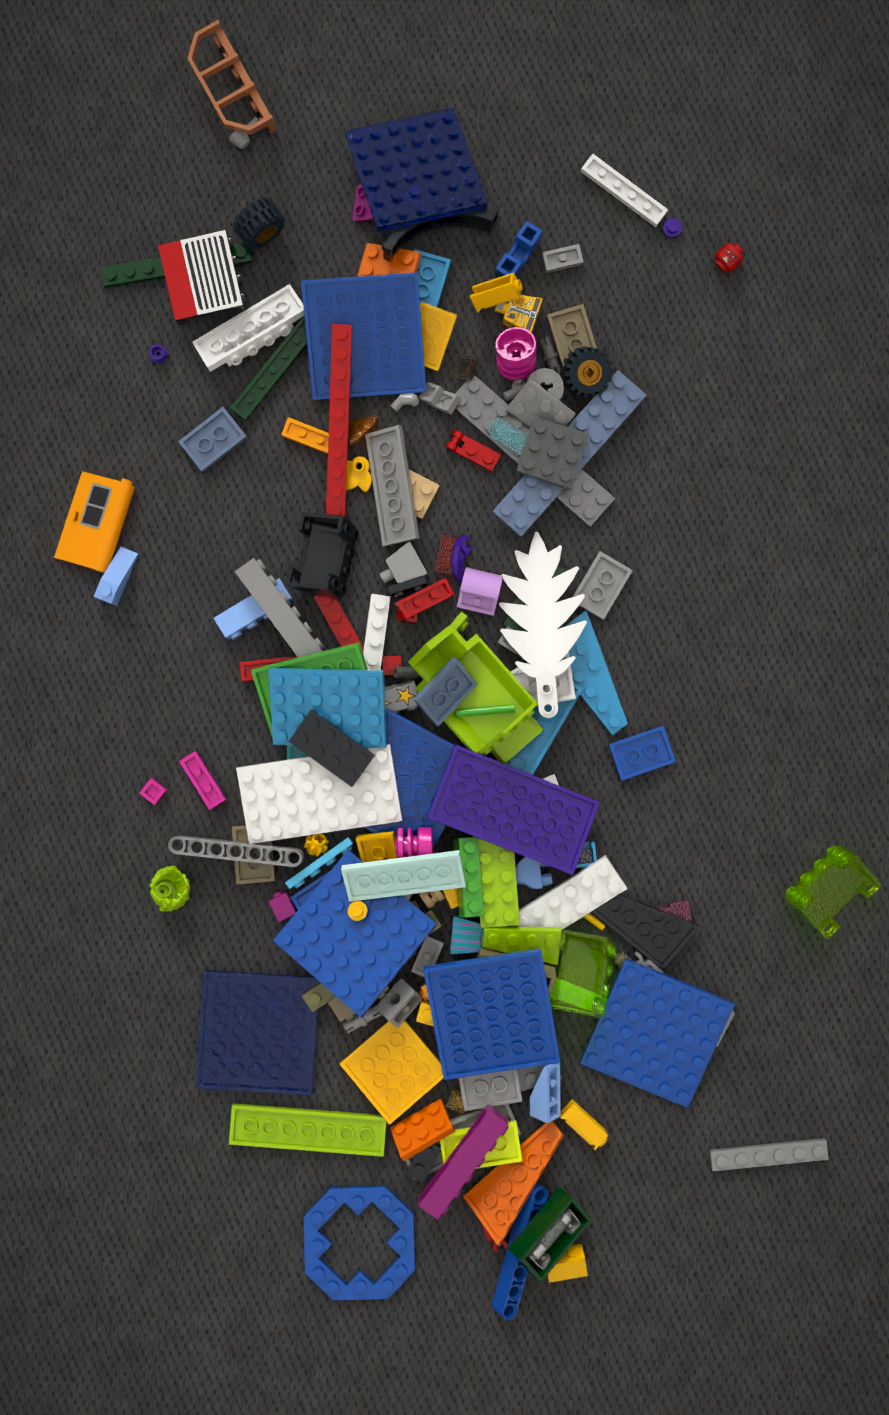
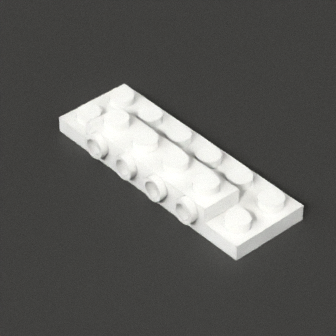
[192,284,304,372]

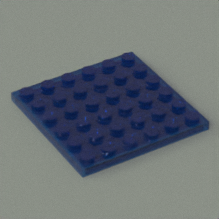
[345,108,488,232]
[196,970,320,1095]

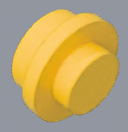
[348,901,368,921]

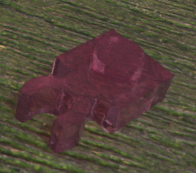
[656,900,691,921]

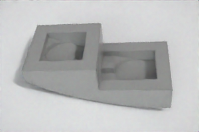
[418,382,461,415]

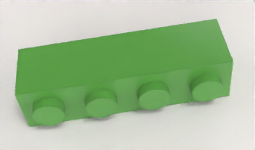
[453,837,484,918]

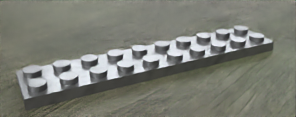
[455,374,615,528]

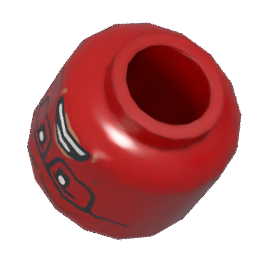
[714,243,743,273]

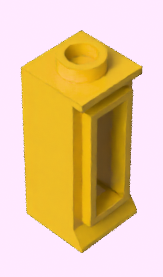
[470,273,522,313]
[560,1099,608,1150]

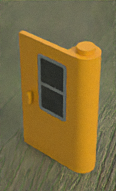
[54,471,135,573]

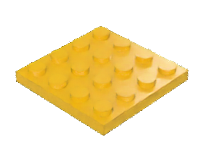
[340,1020,443,1125]

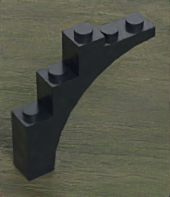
[382,189,500,262]

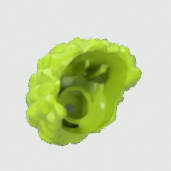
[149,866,190,912]

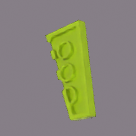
[482,926,562,965]

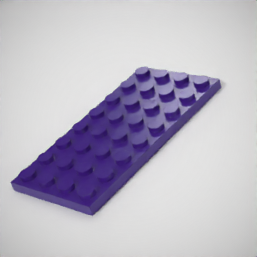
[427,745,600,875]

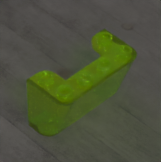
[785,845,882,940]
[550,929,616,1019]

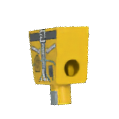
[495,295,542,333]

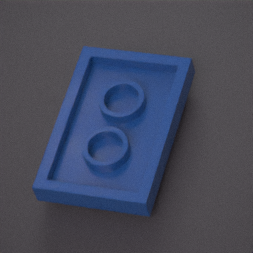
[608,726,676,781]

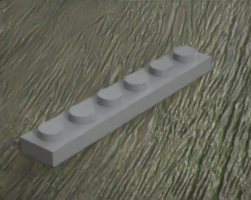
[709,1138,829,1171]

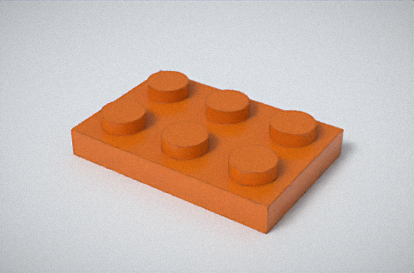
[358,243,421,276]
[390,1099,455,1161]

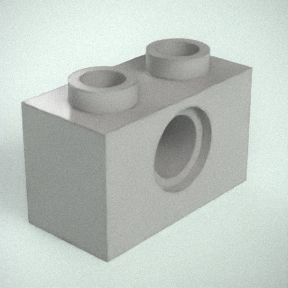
[375,978,423,1028]

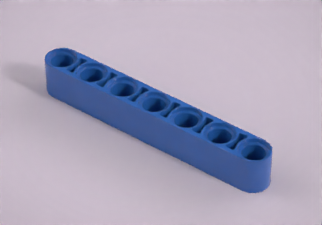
[492,1183,548,1321]

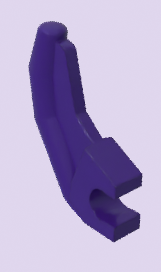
[451,535,472,583]

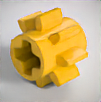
[304,833,329,857]

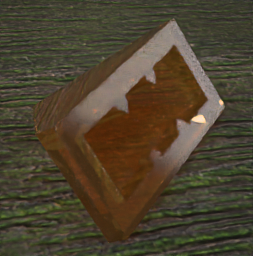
[349,415,379,449]

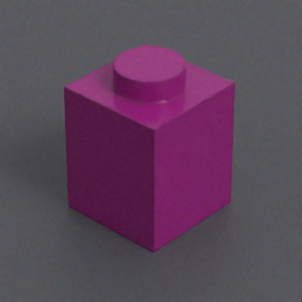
[268,890,298,922]

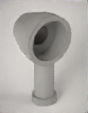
[229,117,259,150]

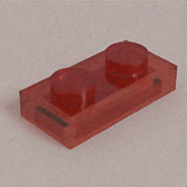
[434,534,460,575]

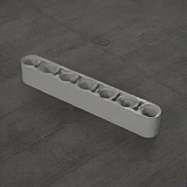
[168,835,304,867]

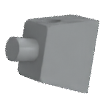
[379,542,428,584]

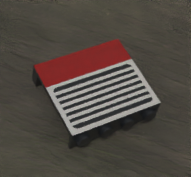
[158,230,247,326]

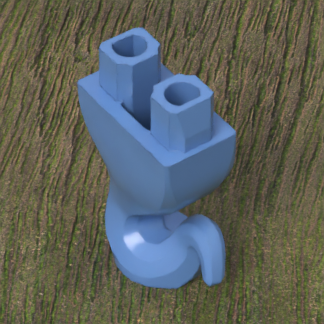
[515,856,552,889]

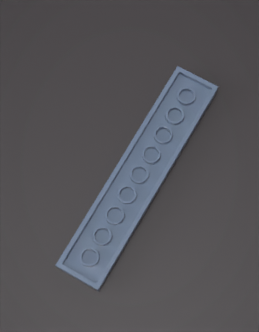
[492,370,647,537]

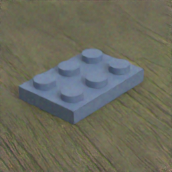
[178,407,247,472]
[413,657,478,726]

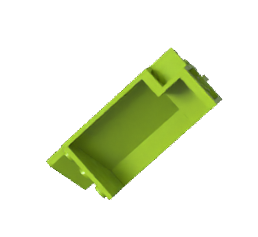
[408,625,544,764]

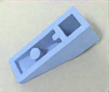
[94,547,138,606]
[530,1063,561,1123]

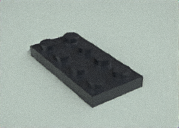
[288,709,375,787]

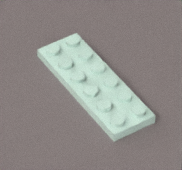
[341,850,466,902]

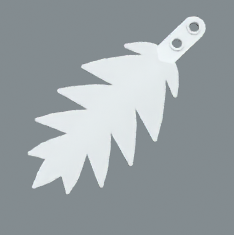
[499,532,587,718]

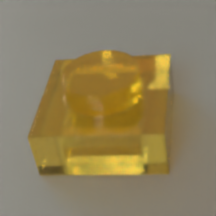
[446,1087,465,1114]

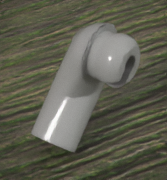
[503,379,525,401]
[390,393,419,412]

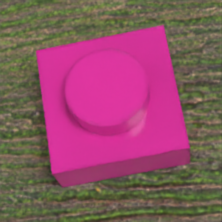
[139,778,168,805]

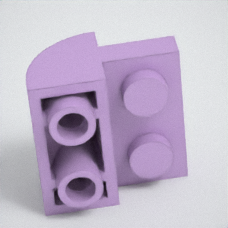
[457,567,503,616]

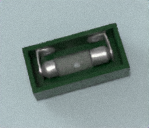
[507,1187,592,1283]

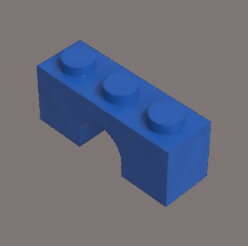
[495,221,542,278]

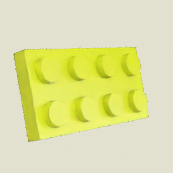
[440,1120,522,1169]

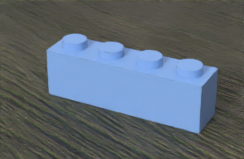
[214,578,293,640]

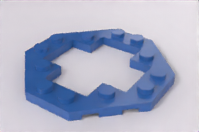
[304,1185,415,1300]

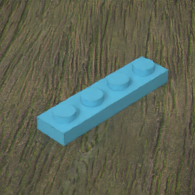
[285,836,354,889]

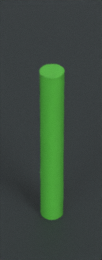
[456,705,515,717]

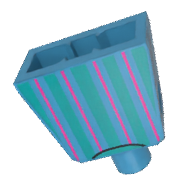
[450,915,483,954]

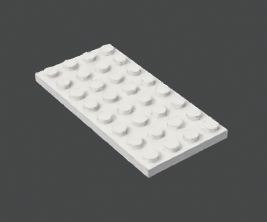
[236,744,402,844]

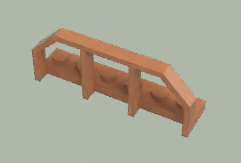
[187,20,277,135]

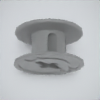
[527,368,565,401]

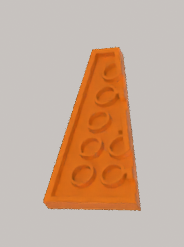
[463,1121,564,1246]

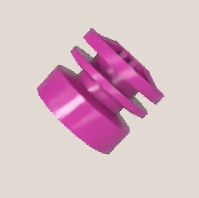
[496,327,536,381]
[396,827,433,858]

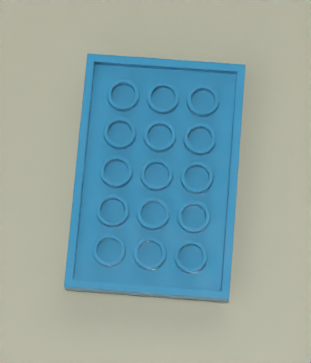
[268,668,387,748]

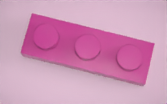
[179,751,227,810]

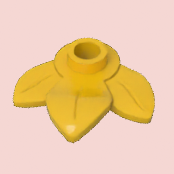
[346,456,372,492]

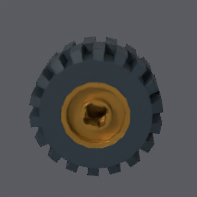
[233,198,285,249]
[561,346,613,397]

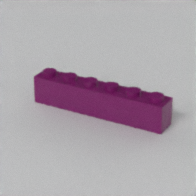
[418,1104,509,1220]

